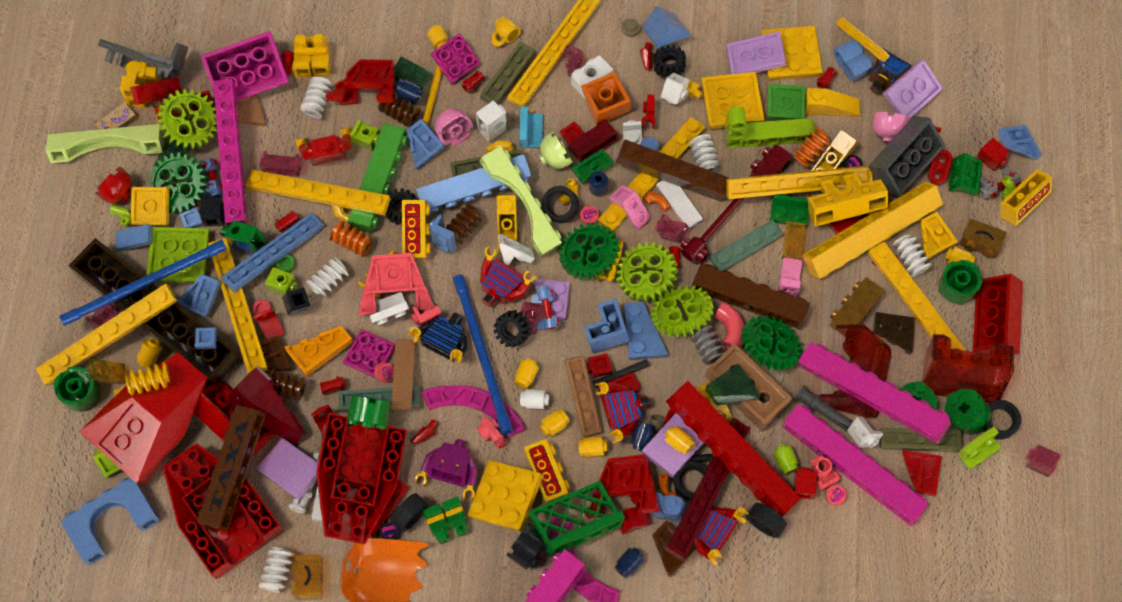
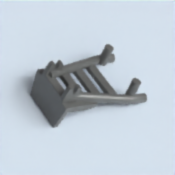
[98,39,188,78]

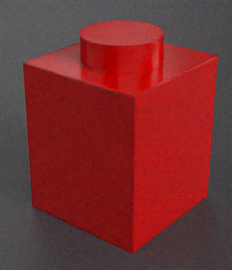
[977,137,1010,171]
[793,467,817,500]

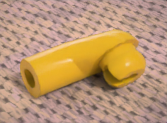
[486,140,514,153]
[558,178,579,206]
[331,205,350,224]

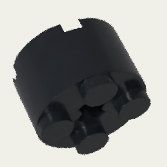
[506,522,550,570]

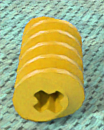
[125,362,170,396]

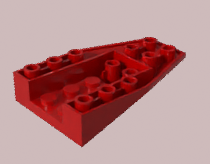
[79,352,208,484]
[316,413,407,545]
[162,443,284,579]

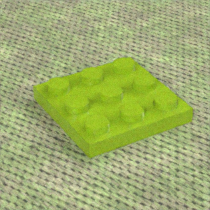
[146,227,210,284]

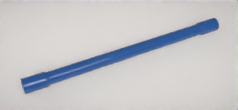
[59,239,227,326]
[453,275,513,435]

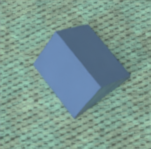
[642,6,690,48]

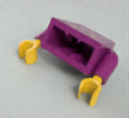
[415,439,478,500]

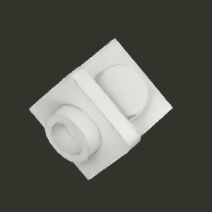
[622,120,642,145]
[847,416,883,448]

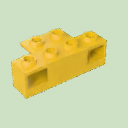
[808,173,888,227]

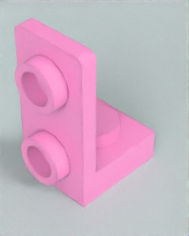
[609,185,651,230]
[778,257,802,297]

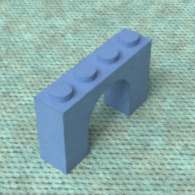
[60,478,160,565]

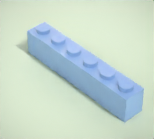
[416,154,531,214]

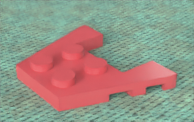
[358,253,434,315]

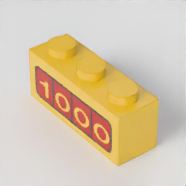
[1000,169,1052,226]
[402,200,430,258]
[524,439,571,504]

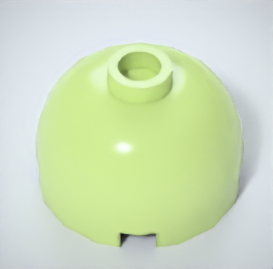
[539,131,574,169]

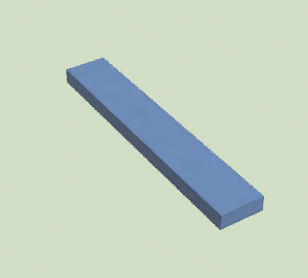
[221,212,324,293]

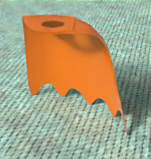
[341,538,429,602]

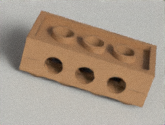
[705,344,792,431]

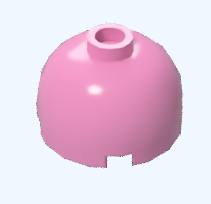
[435,108,473,146]
[872,112,910,143]

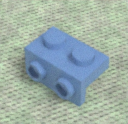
[429,215,457,254]

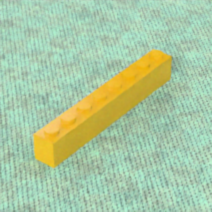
[802,182,943,279]

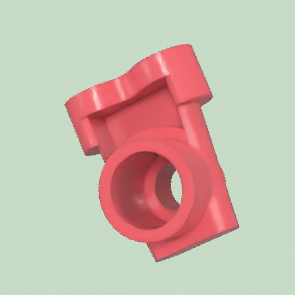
[476,416,507,449]
[810,454,841,490]

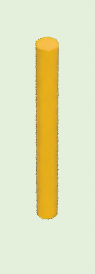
[422,65,442,126]

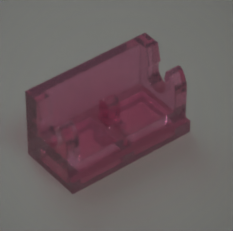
[259,151,302,177]

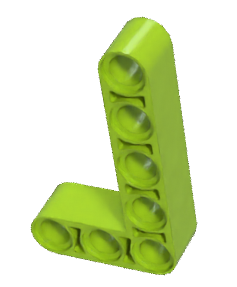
[724,106,816,148]

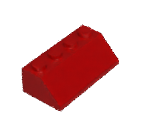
[973,273,1023,356]
[194,381,276,455]

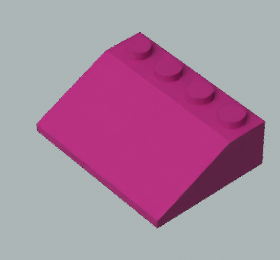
[201,31,289,101]

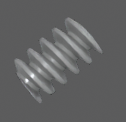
[688,321,725,365]

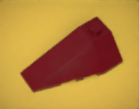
[229,366,305,446]

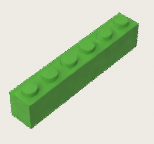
[348,123,408,234]

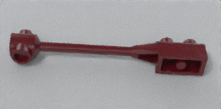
[680,145,792,264]

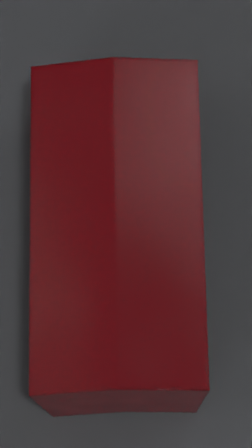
[568,120,619,162]

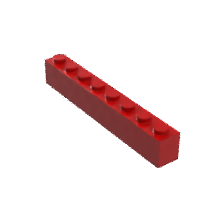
[665,380,801,516]

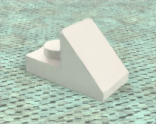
[498,234,534,265]

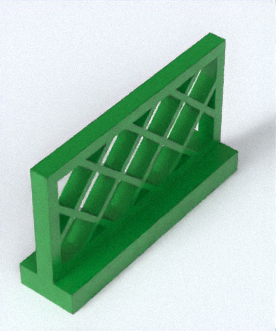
[528,481,625,558]

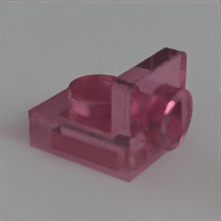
[564,46,583,77]
[517,301,543,334]

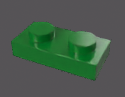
[572,149,613,185]

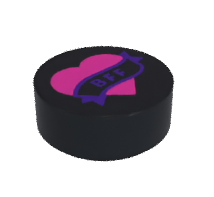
[843,155,863,168]
[379,522,400,540]

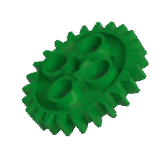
[147,152,208,214]
[558,222,620,281]
[740,315,803,371]

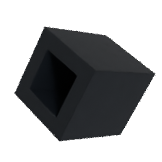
[201,196,224,227]
[282,288,311,316]

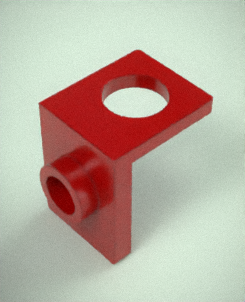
[253,308,285,339]
[311,404,333,433]

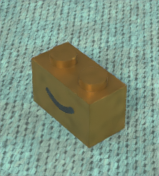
[959,218,1007,258]

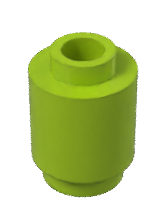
[773,444,799,475]

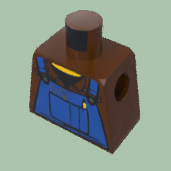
[869,48,912,94]

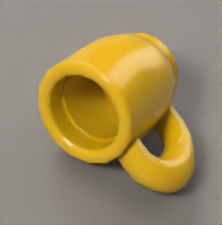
[491,17,521,47]

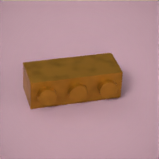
[829,277,885,339]

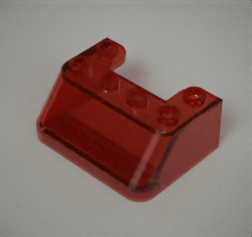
[921,334,1014,404]

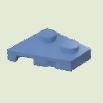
[407,119,445,170]
[998,125,1042,159]
[177,274,221,317]

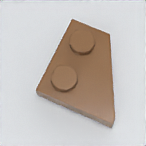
[237,94,266,127]

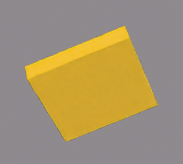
[131,187,170,225]

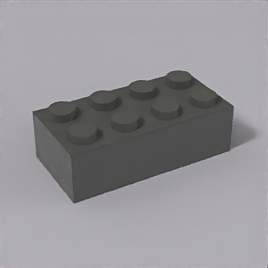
[868,116,945,196]

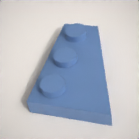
[624,302,668,360]

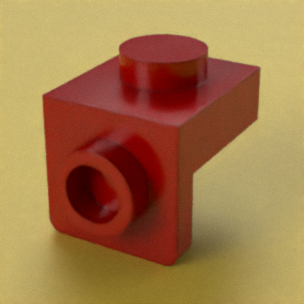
[619,506,652,534]

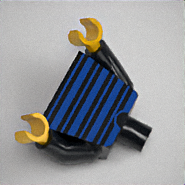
[407,312,468,364]

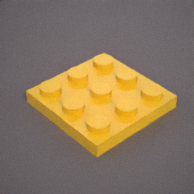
[760,26,823,81]
[701,72,765,129]
[467,460,543,532]

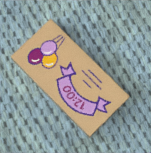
[95,102,137,130]

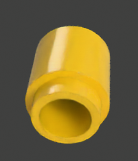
[427,25,450,50]
[945,246,976,264]
[137,338,162,368]
[514,358,539,389]
[539,409,570,437]
[664,426,695,455]
[578,436,608,457]

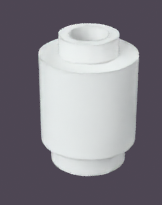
[520,389,549,409]

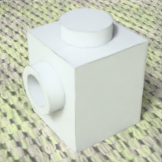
[661,73,690,105]

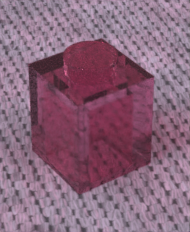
[1025,444,1060,477]

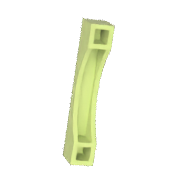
[46,124,164,163]
[479,146,562,257]

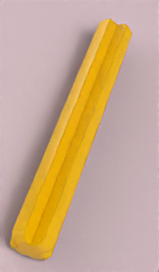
[836,17,889,62]

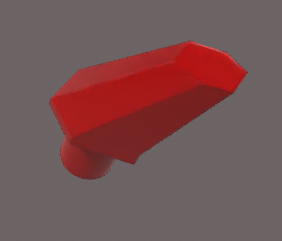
[640,42,653,72]
[410,419,438,444]

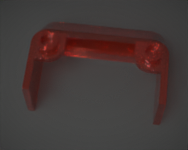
[820,324,891,418]

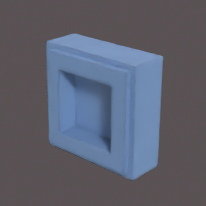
[195,327,217,349]

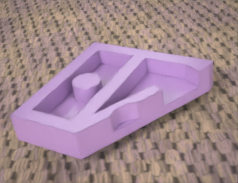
[533,279,570,321]

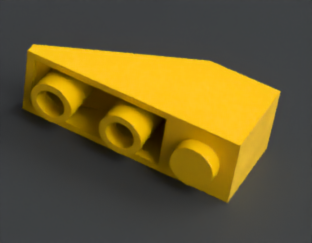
[811,130,859,171]
[497,194,517,253]

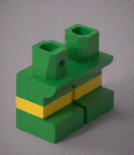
[422,496,468,544]

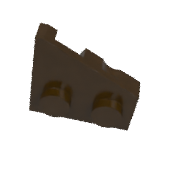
[873,312,915,355]

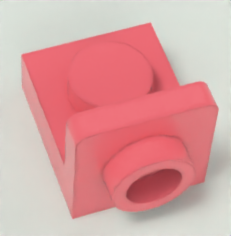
[411,306,442,326]

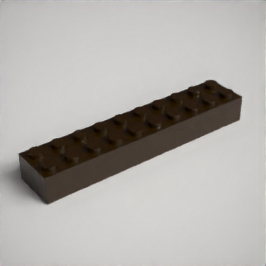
[68,238,241,385]

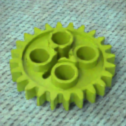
[157,89,217,150]
[616,241,678,303]
[650,285,714,338]

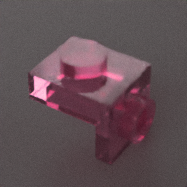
[655,214,689,243]
[85,304,120,330]

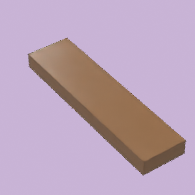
[391,339,416,410]
[564,355,602,437]

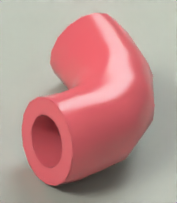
[714,302,745,350]

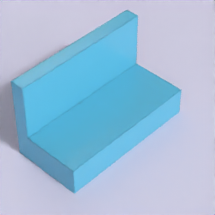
[520,107,543,148]

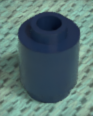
[394,78,423,103]
[589,171,608,196]
[630,421,655,451]
[614,547,644,578]

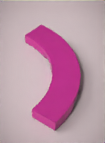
[422,385,526,439]
[551,516,620,602]

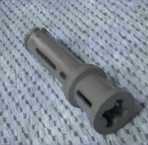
[794,385,852,431]

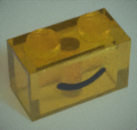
[291,554,323,601]

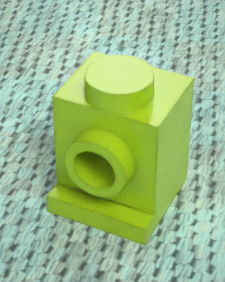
[350,119,380,151]

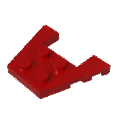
[325,59,395,103]
[585,454,660,519]

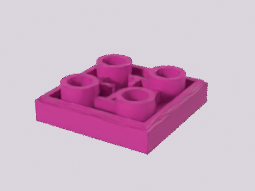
[430,33,480,84]
[343,329,395,379]

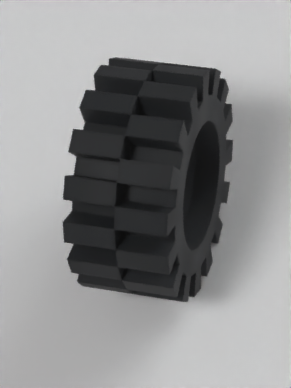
[653,45,686,79]
[386,188,417,225]
[493,310,532,348]

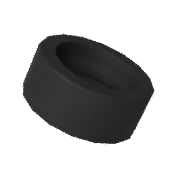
[542,186,579,223]
[983,400,1021,440]
[673,461,707,501]
[391,493,428,532]
[746,502,787,538]

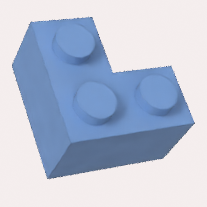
[584,298,630,353]

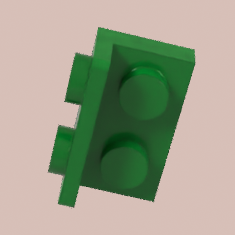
[949,153,982,196]
[769,194,809,228]

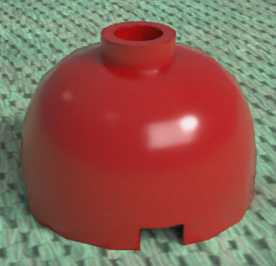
[95,166,133,204]

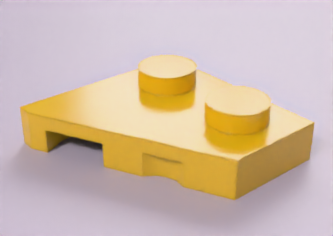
[920,212,958,261]

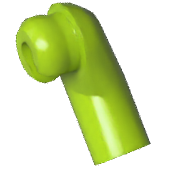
[1001,175,1017,201]
[110,204,131,226]

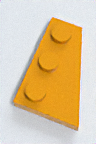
[283,326,354,377]

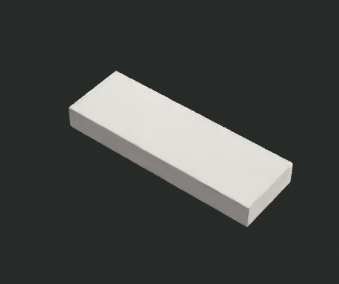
[656,180,703,230]

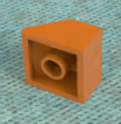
[581,72,631,125]

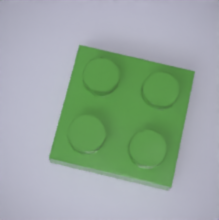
[767,84,806,121]

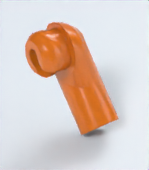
[644,191,671,212]
[658,473,676,496]

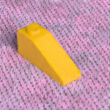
[805,88,860,117]

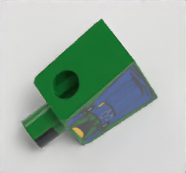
[220,221,268,256]

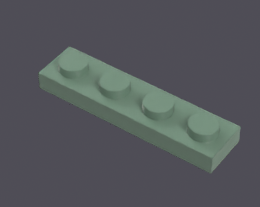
[709,220,783,271]
[339,386,419,412]

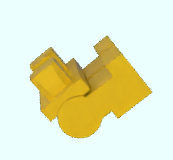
[292,34,331,78]
[119,61,162,109]

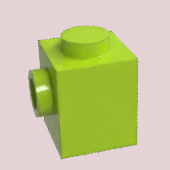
[265,267,298,296]

